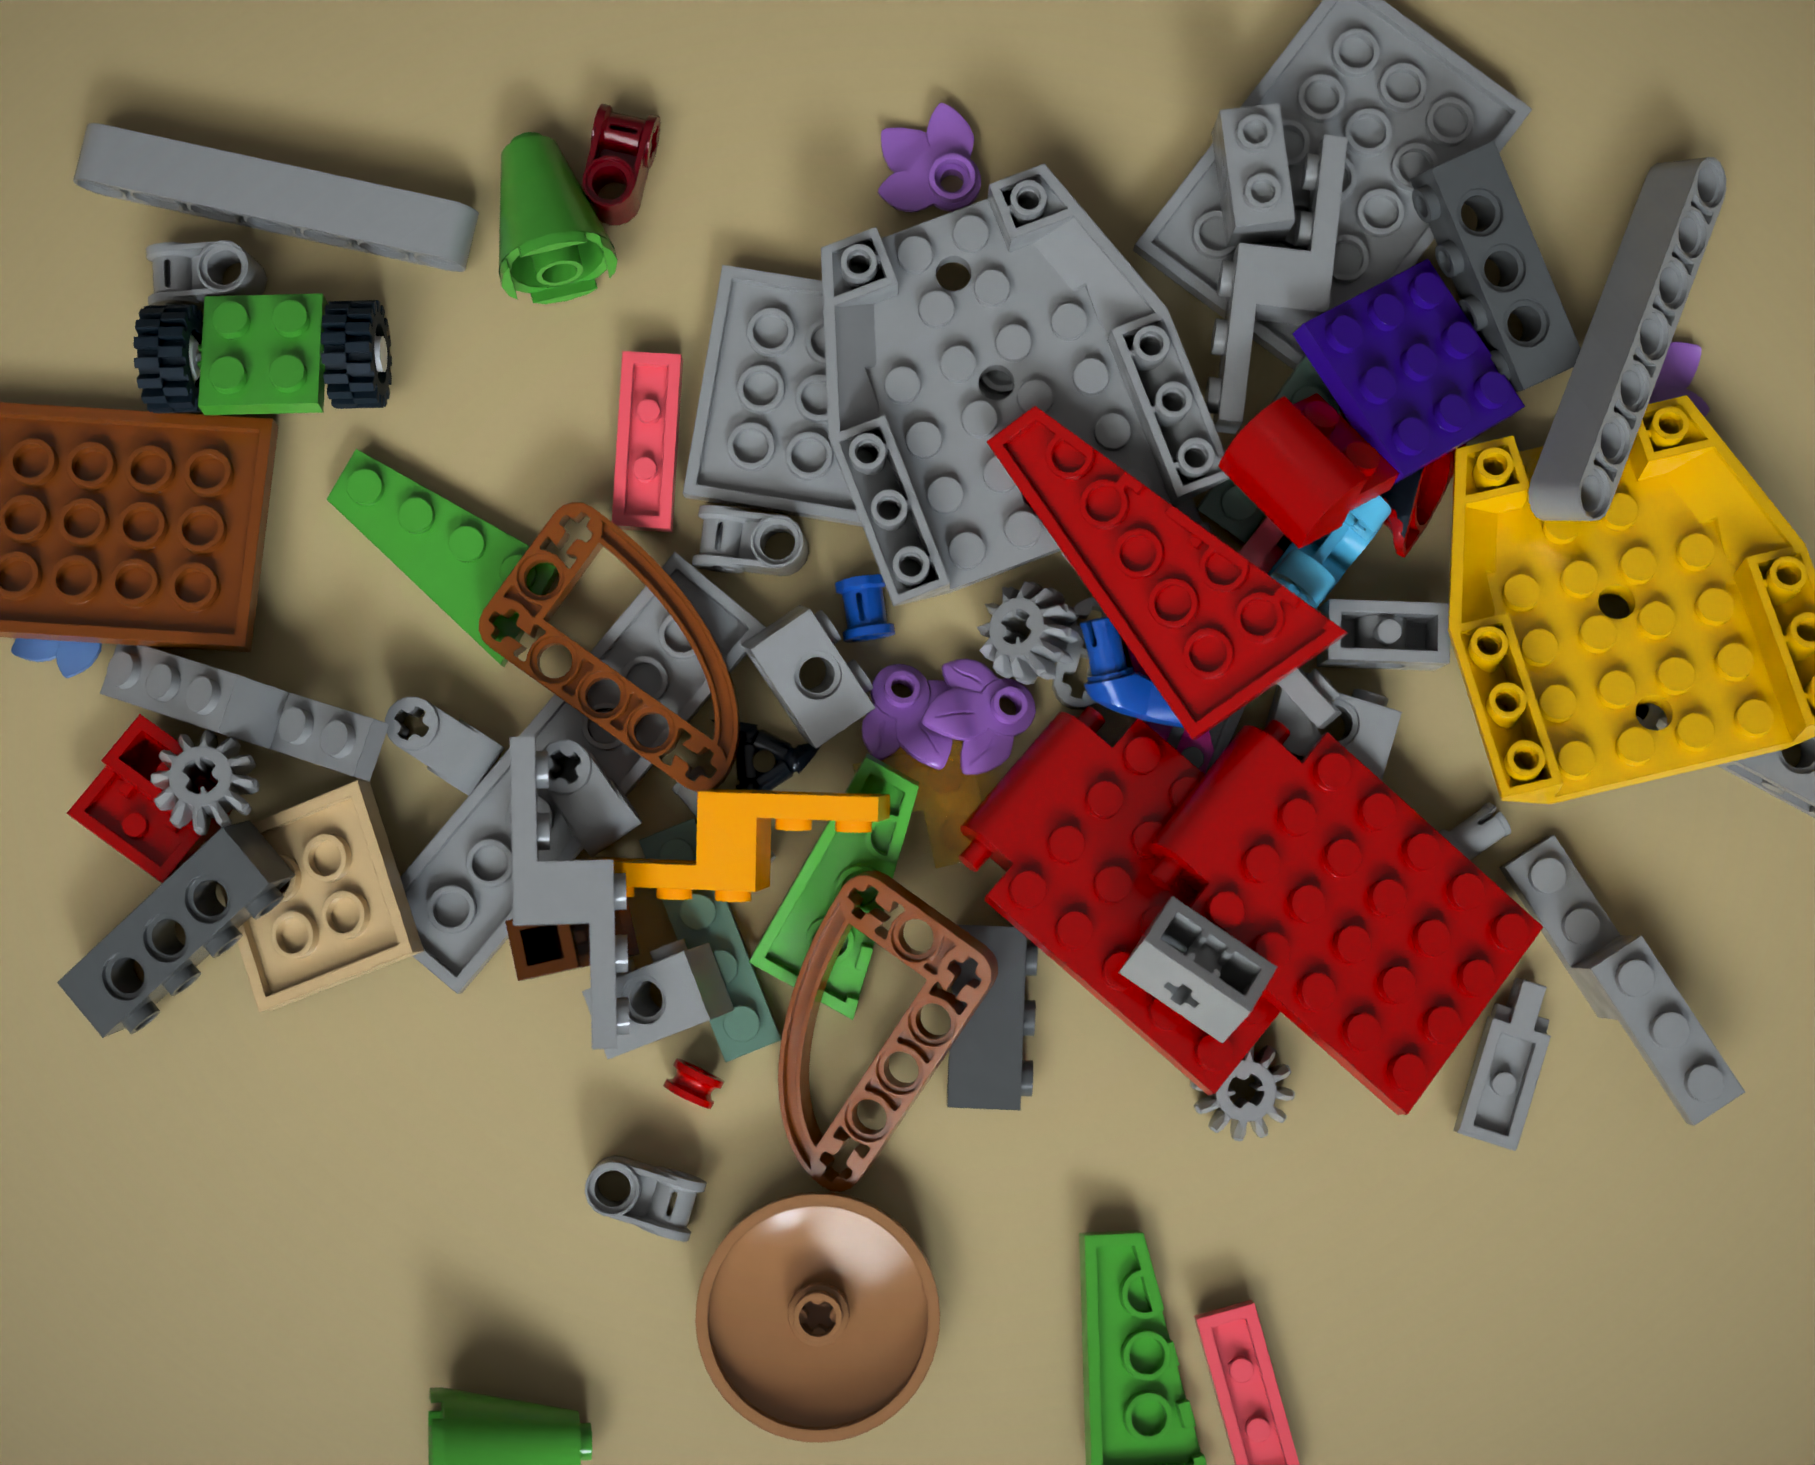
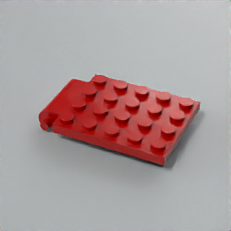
[958,707,1280,1096]
[1148,720,1543,1115]

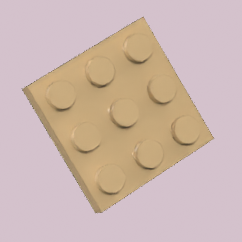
[219,780,424,1012]

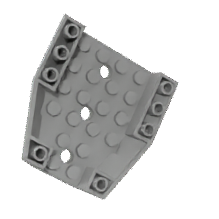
[821,163,1230,607]

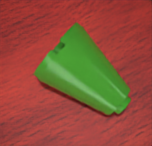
[499,132,618,304]
[428,1387,592,1465]

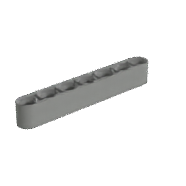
[73,123,479,272]
[1528,157,1726,521]

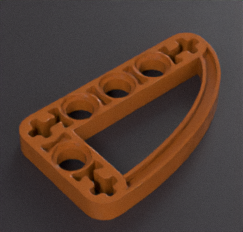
[479,502,740,793]
[778,871,998,1192]

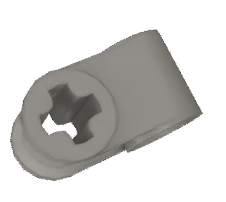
[146,240,267,310]
[692,505,809,576]
[385,697,504,796]
[542,740,642,858]
[585,1155,707,1242]

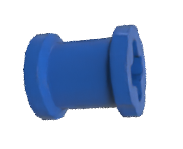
[835,574,895,643]

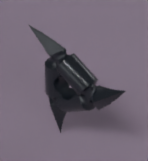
[710,719,822,791]

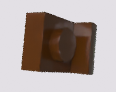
[505,898,640,981]

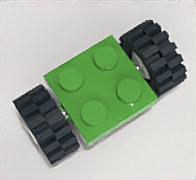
[133,293,392,415]

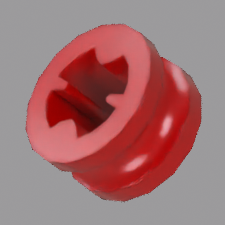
[663,1058,725,1109]

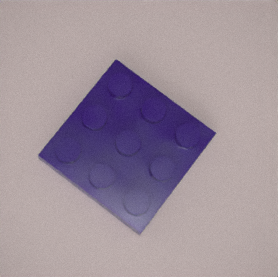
[1292,259,1525,485]

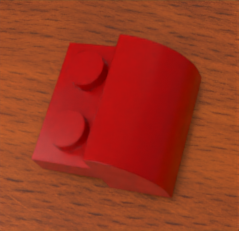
[1218,393,1400,549]
[67,714,232,884]

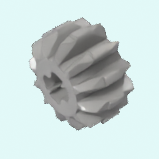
[977,581,1082,685]
[150,730,260,835]
[1190,1045,1295,1141]

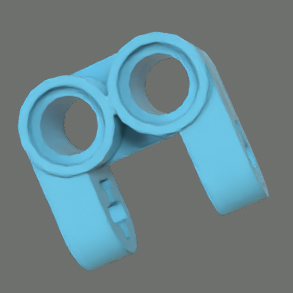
[1267,495,1392,609]

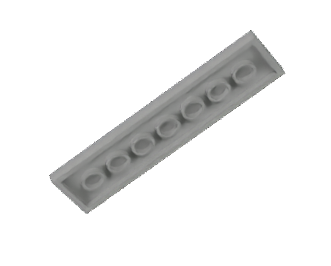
[400,552,766,994]

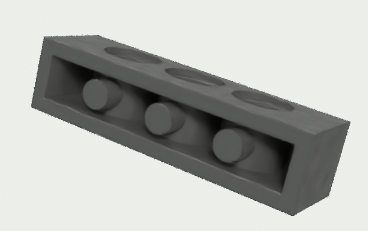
[1410,140,1581,392]
[57,820,295,1038]

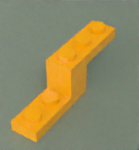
[584,789,890,902]

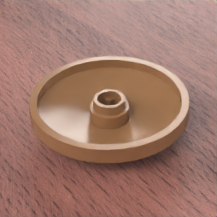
[695,1192,940,1443]

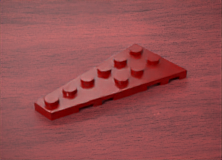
[986,406,1348,740]

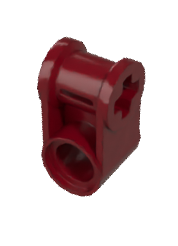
[583,104,661,225]

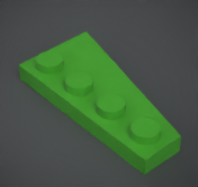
[327,449,558,667]
[749,753,919,1020]
[1079,1230,1207,1465]

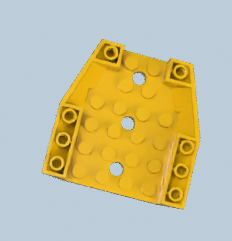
[1448,395,1815,804]

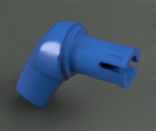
[1080,616,1184,728]

